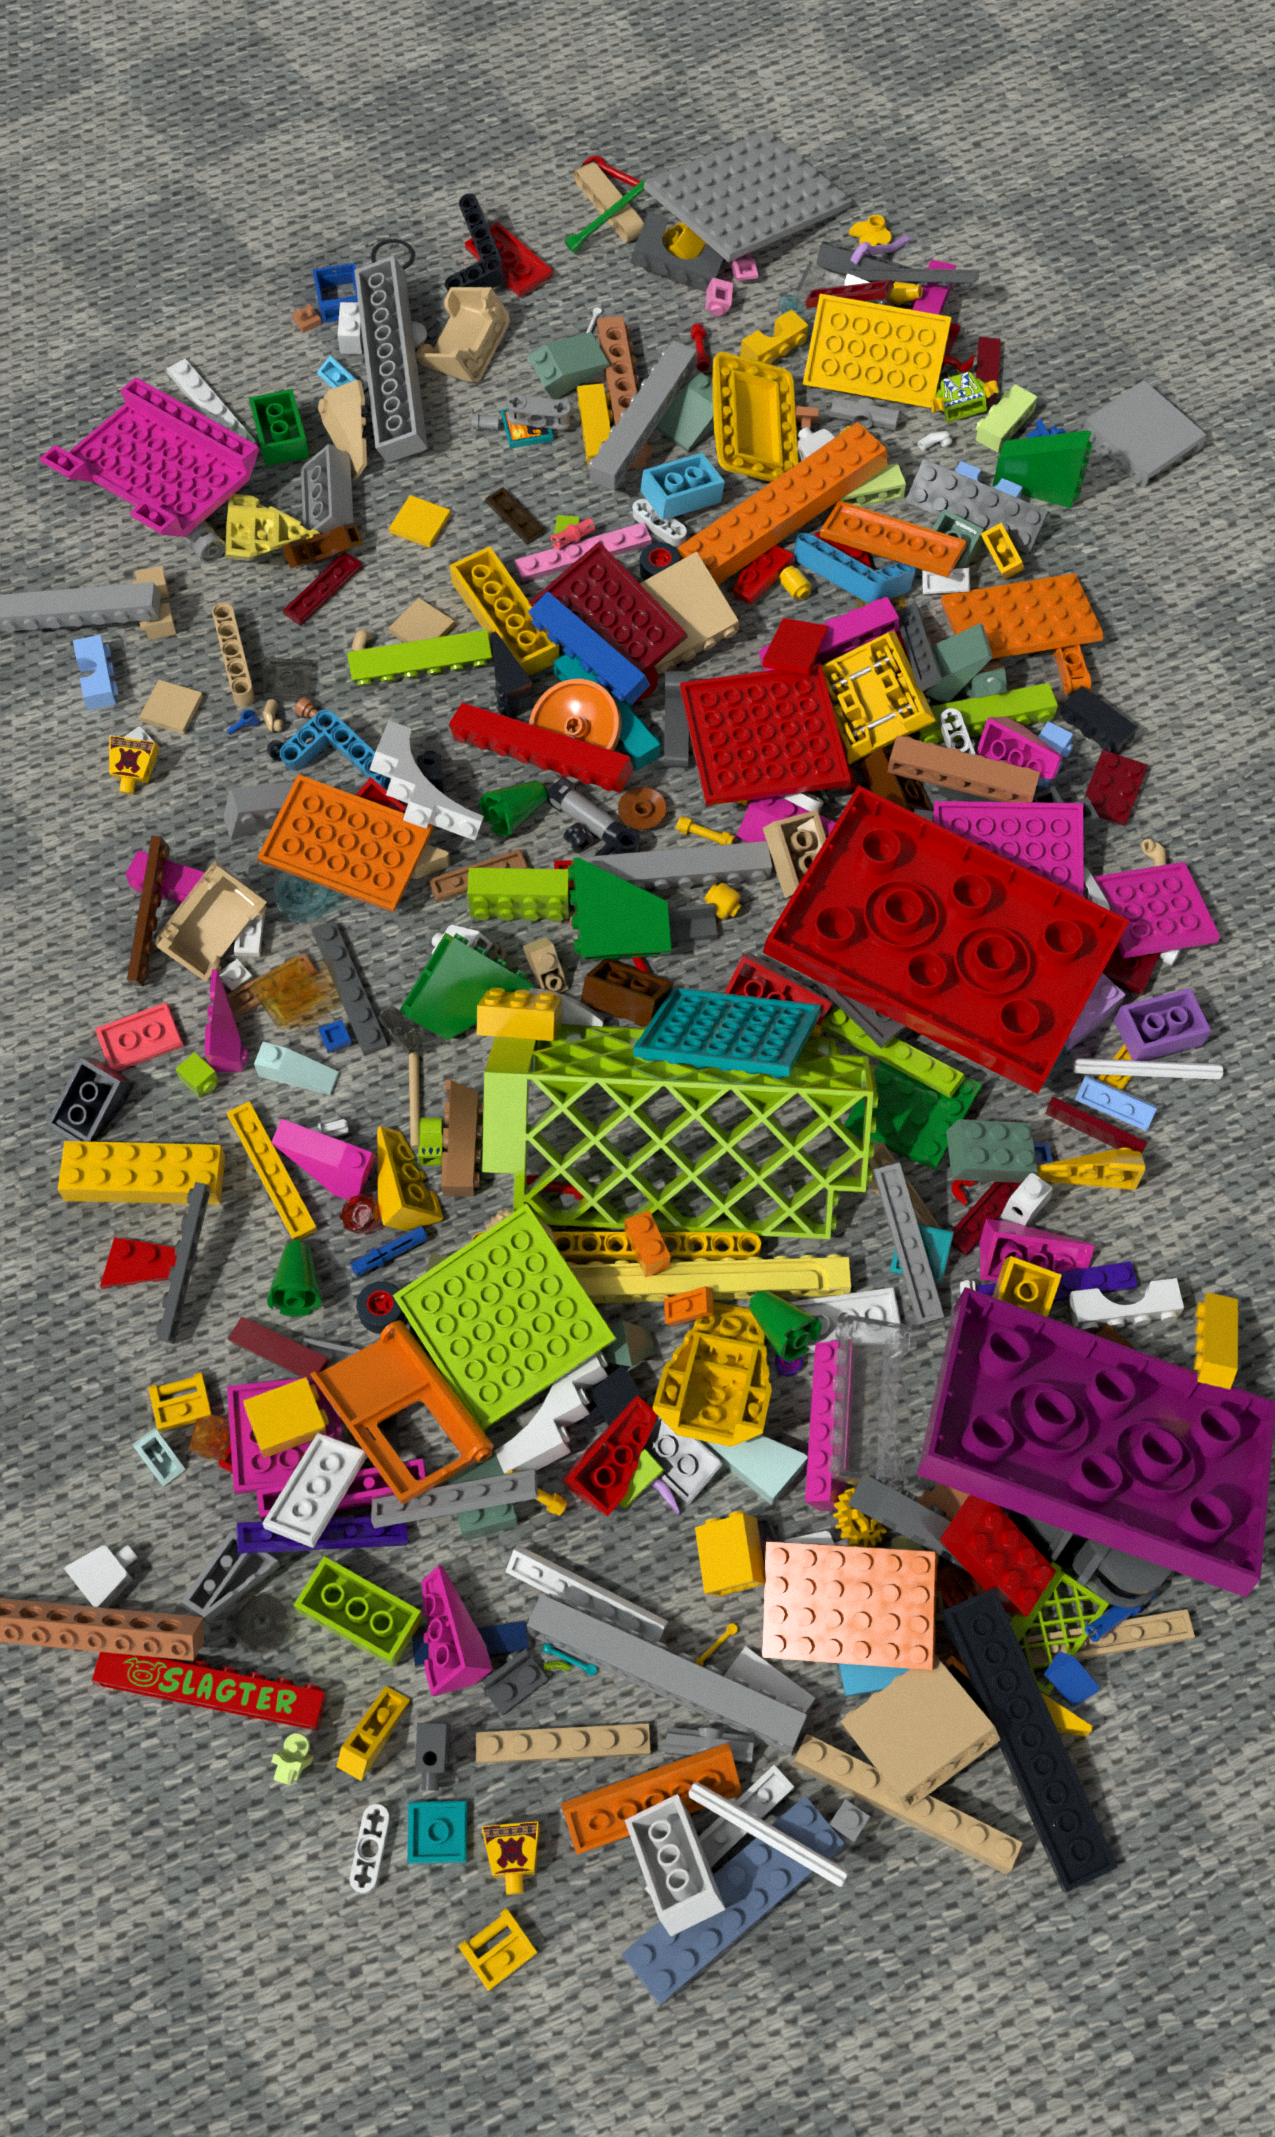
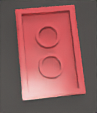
[95,1002,184,1072]

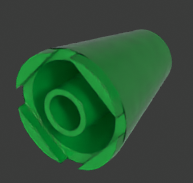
[479,780,547,838]
[267,1240,322,1317]
[749,1290,822,1362]

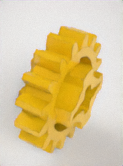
[833,1487,886,1547]

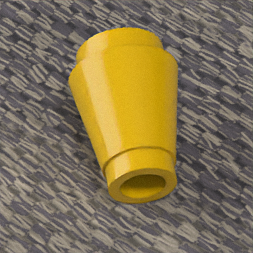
[889,281,922,304]

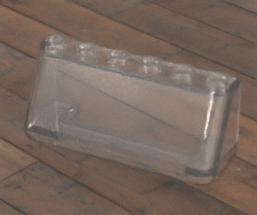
[828,1315,911,1490]

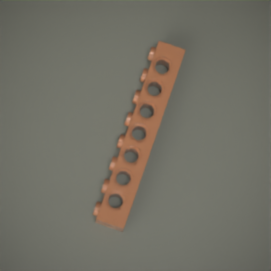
[597,316,652,469]
[0,1598,204,1661]

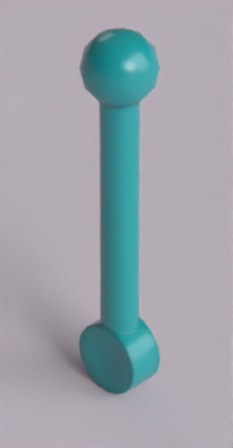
[542,1643,597,1676]

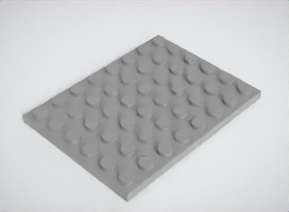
[644,130,852,262]

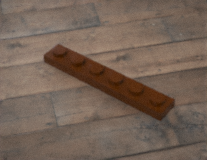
[127,836,170,987]

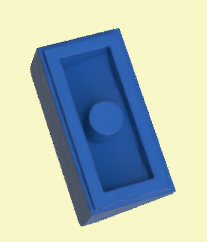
[1044,1651,1100,1707]

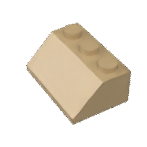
[763,810,826,898]

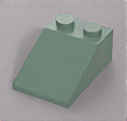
[527,332,610,400]
[655,373,714,452]
[915,509,985,577]
[924,623,993,704]
[444,1448,518,1541]

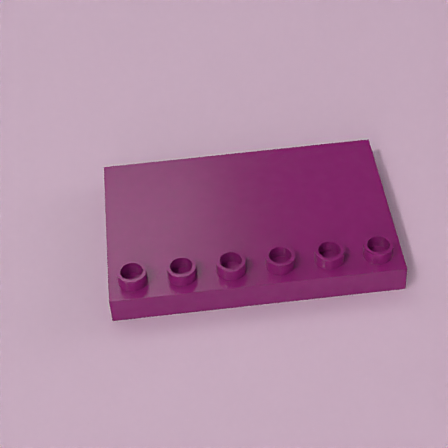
[916,1287,1275,1597]

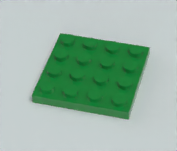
[844,1061,982,1171]

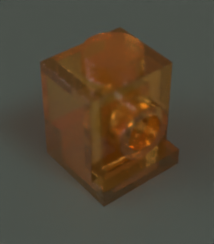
[188,1415,230,1460]

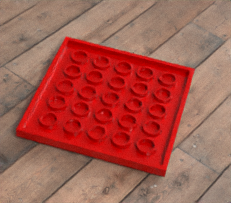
[680,663,851,806]

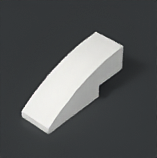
[529,988,605,1027]

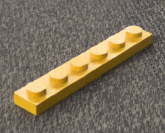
[226,1101,318,1240]

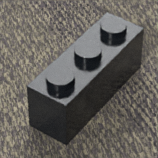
[1060,686,1137,754]

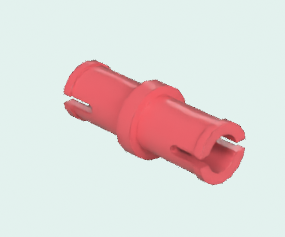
[551,518,595,549]

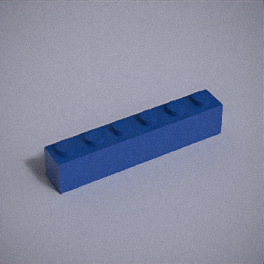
[528,591,650,706]

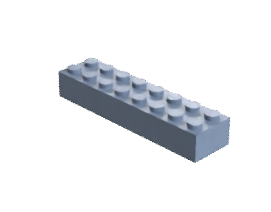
[622,1796,844,2007]

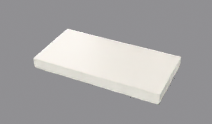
[790,1287,904,1354]
[262,1433,367,1548]

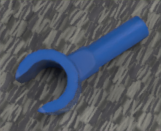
[227,709,260,735]

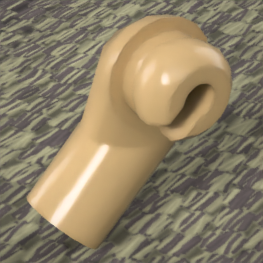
[352,630,372,651]
[263,699,283,733]
[1141,839,1167,867]

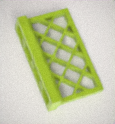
[1010,1561,1109,1696]

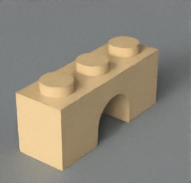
[132,566,176,639]

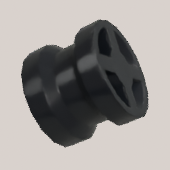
[563,822,594,853]

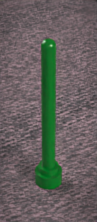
[564,180,646,254]

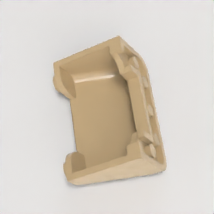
[416,287,510,383]
[155,861,267,982]

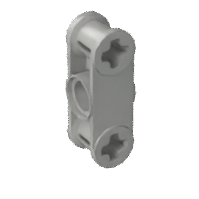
[506,394,571,430]

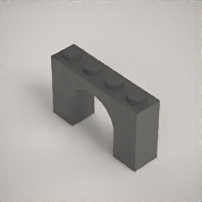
[630,211,724,292]

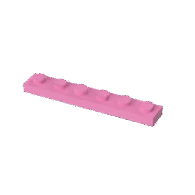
[515,522,652,582]

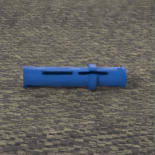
[350,1226,428,1278]
[1085,1592,1156,1642]

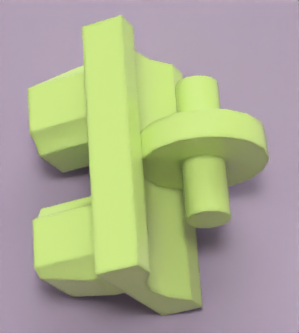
[271,1733,313,1785]

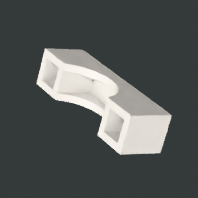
[1068,1278,1184,1332]

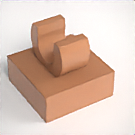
[292,303,322,333]
[796,406,819,430]

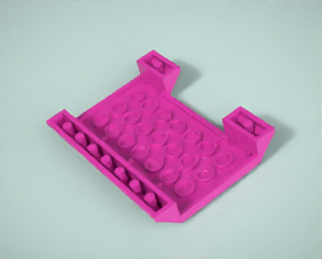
[39,377,259,537]

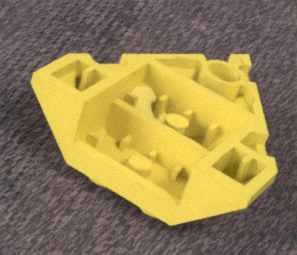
[225,494,320,561]

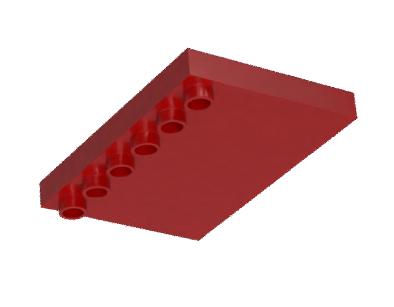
[763,785,1130,1094]

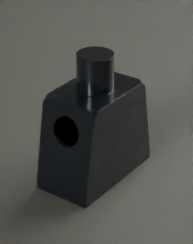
[417,751,445,795]
[584,1365,647,1427]

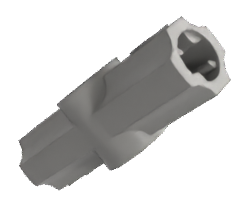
[830,397,900,430]
[665,1727,754,1763]

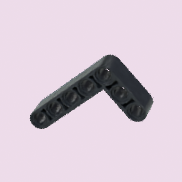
[444,193,509,292]

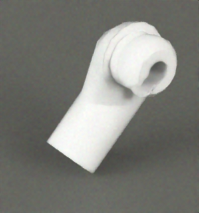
[918,431,952,451]

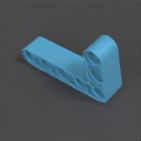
[793,533,916,603]
[280,710,398,800]

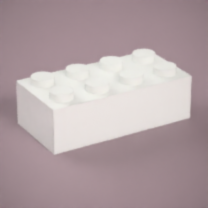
[625,1794,726,1936]

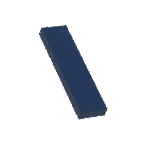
[412,1621,529,1668]

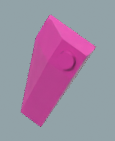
[422,1565,492,1696]

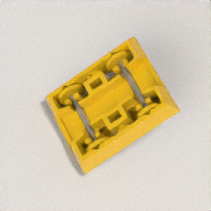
[822,631,936,764]

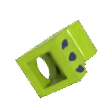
[418,1117,444,1166]

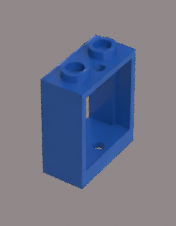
[312,263,358,323]

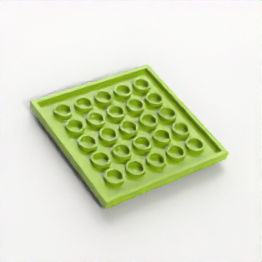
[393,1203,617,1431]

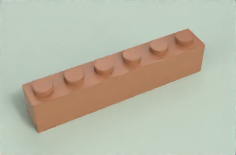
[887,735,1040,803]

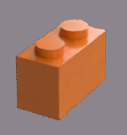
[624,1210,670,1278]

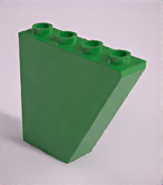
[992,430,1093,508]
[568,857,672,961]
[399,932,534,1040]

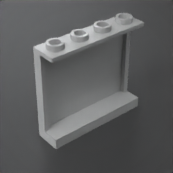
[1083,380,1206,488]

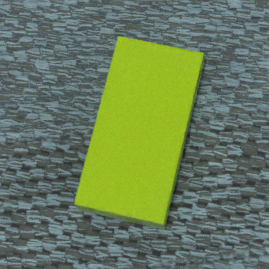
[619,1449,665,1508]

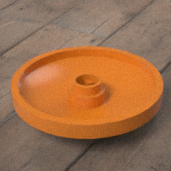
[529,679,622,751]

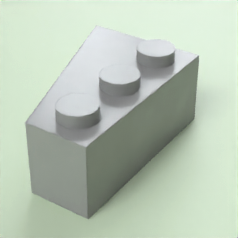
[223,782,294,840]
[181,1530,280,1623]

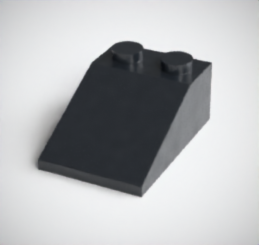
[492,631,534,719]
[46,1057,135,1142]

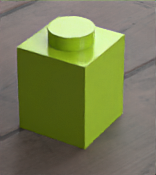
[175,1052,219,1098]

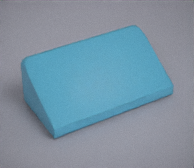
[317,356,364,388]

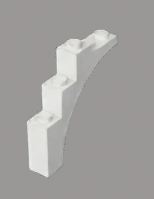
[370,720,484,840]
[495,1351,608,1474]

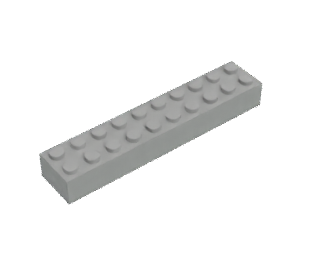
[354,256,428,463]
[526,1593,807,1755]

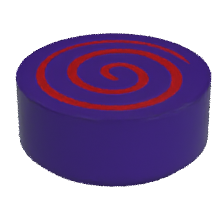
[775,1354,802,1377]

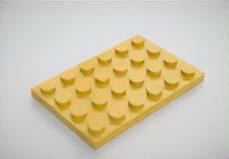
[803,294,951,408]

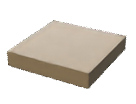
[389,598,455,643]
[139,680,203,734]

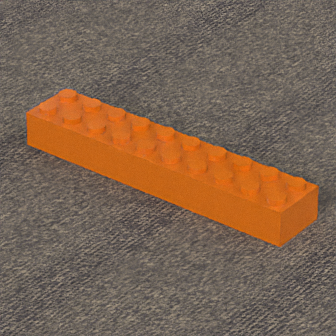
[677,422,887,586]

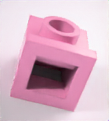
[705,278,733,316]

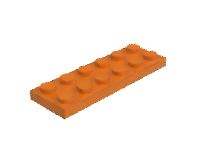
[820,501,966,578]
[561,1743,742,1855]

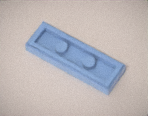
[1075,1075,1158,1131]

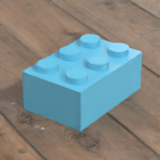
[640,453,725,520]

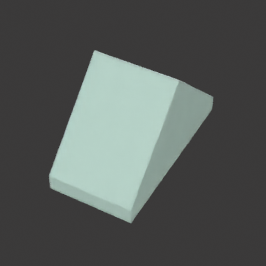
[132,1428,186,1487]

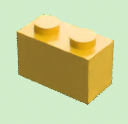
[981,522,1025,580]

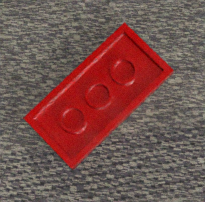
[465,221,553,298]

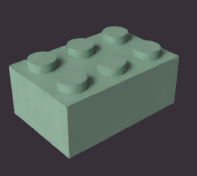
[946,1119,1037,1183]

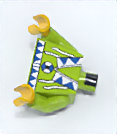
[930,369,1000,422]

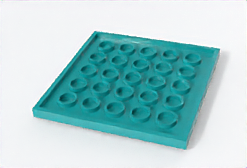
[633,987,821,1078]

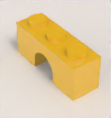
[740,309,809,364]

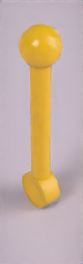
[695,1623,738,1667]

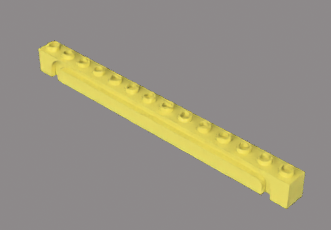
[567,1254,851,1303]

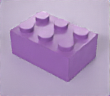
[1114,988,1211,1061]

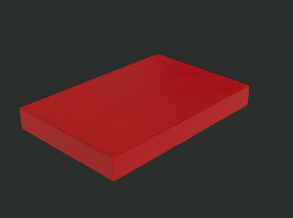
[762,618,828,675]

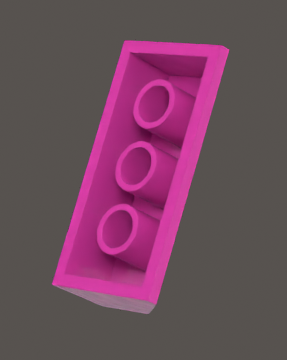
[736,796,835,854]

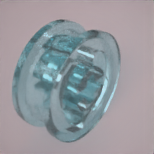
[274,871,330,923]

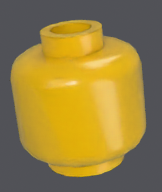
[704,883,742,920]

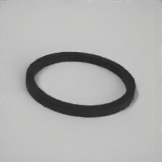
[371,239,414,270]

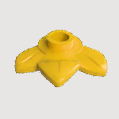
[849,215,891,246]

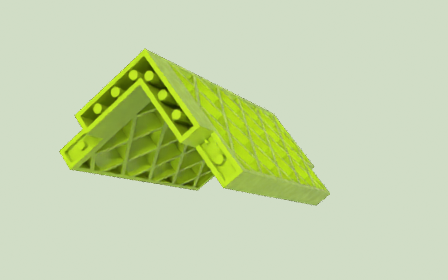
[482,1024,878,1239]

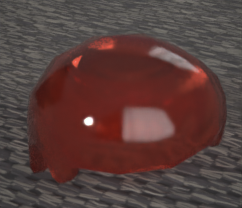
[339,1195,380,1234]

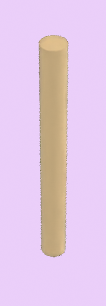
[409,1052,420,1149]

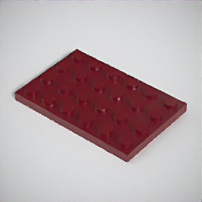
[528,542,688,699]

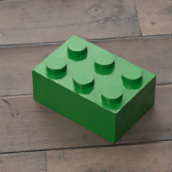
[249,389,309,467]

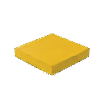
[389,495,451,548]

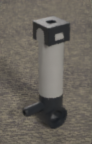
[547,776,640,856]

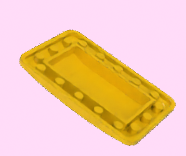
[713,352,798,482]

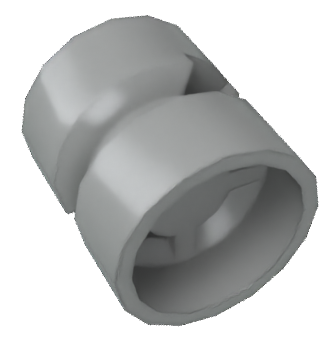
[183,520,226,563]

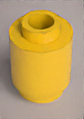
[779,566,812,601]

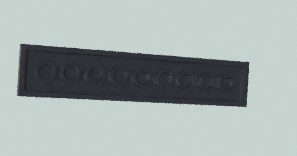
[941,1588,1118,1893]

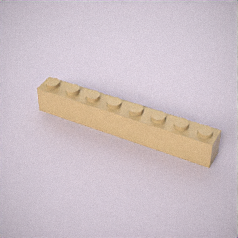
[792,1734,1022,1875]

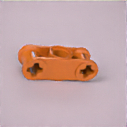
[1052,644,1091,695]

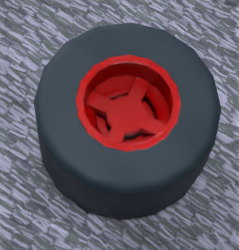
[640,542,681,581]
[356,1281,405,1334]

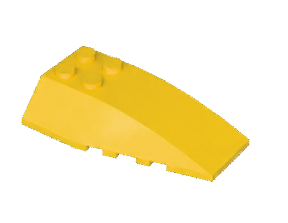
[652,1302,772,1447]

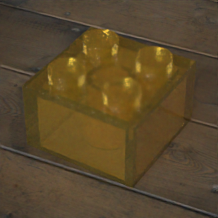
[250,955,325,1029]

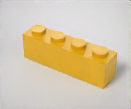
[577,383,613,467]
[1193,1292,1238,1389]

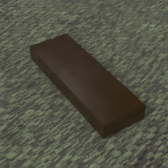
[485,487,545,545]

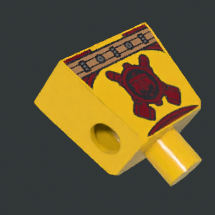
[109,735,160,795]
[482,1821,539,1895]

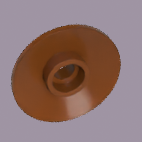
[618,787,666,830]

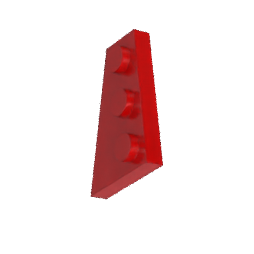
[733,545,795,605]

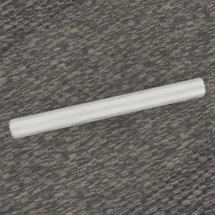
[1072,1058,1223,1079]
[689,1782,848,1886]

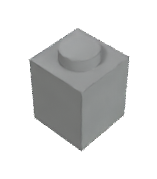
[829,1799,870,1847]

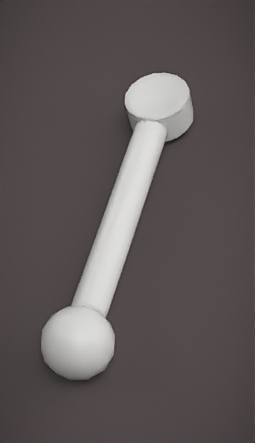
[586,307,602,333]

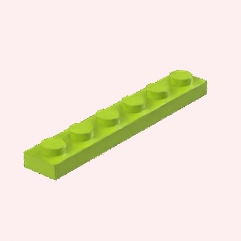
[821,1006,964,1098]

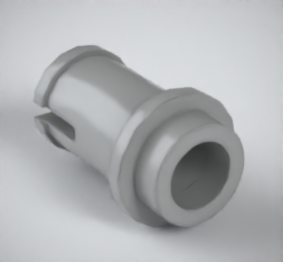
[471,412,499,430]

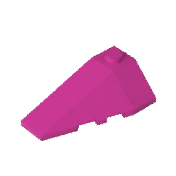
[976,717,1063,779]
[205,969,248,1072]
[271,1119,377,1204]
[980,1219,1095,1282]

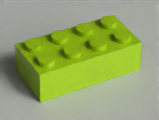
[467,868,570,922]
[293,1556,424,1668]

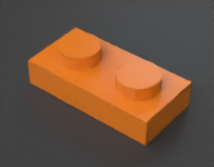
[664,1286,714,1327]

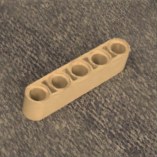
[574,162,644,243]
[212,602,255,708]

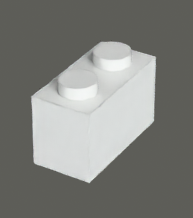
[337,302,363,354]

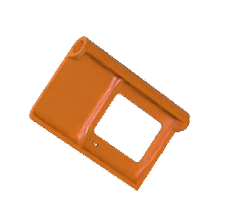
[310,1320,494,1504]

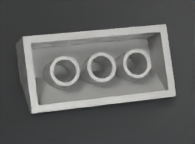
[301,444,354,534]

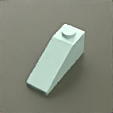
[254,1042,339,1096]

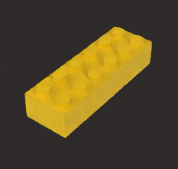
[449,546,559,677]
[57,1141,225,1205]

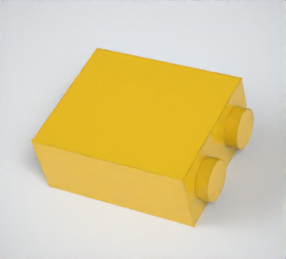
[243,1377,329,1459]
[695,1511,765,1597]

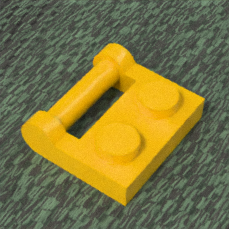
[148,1372,213,1433]
[457,1908,538,1992]

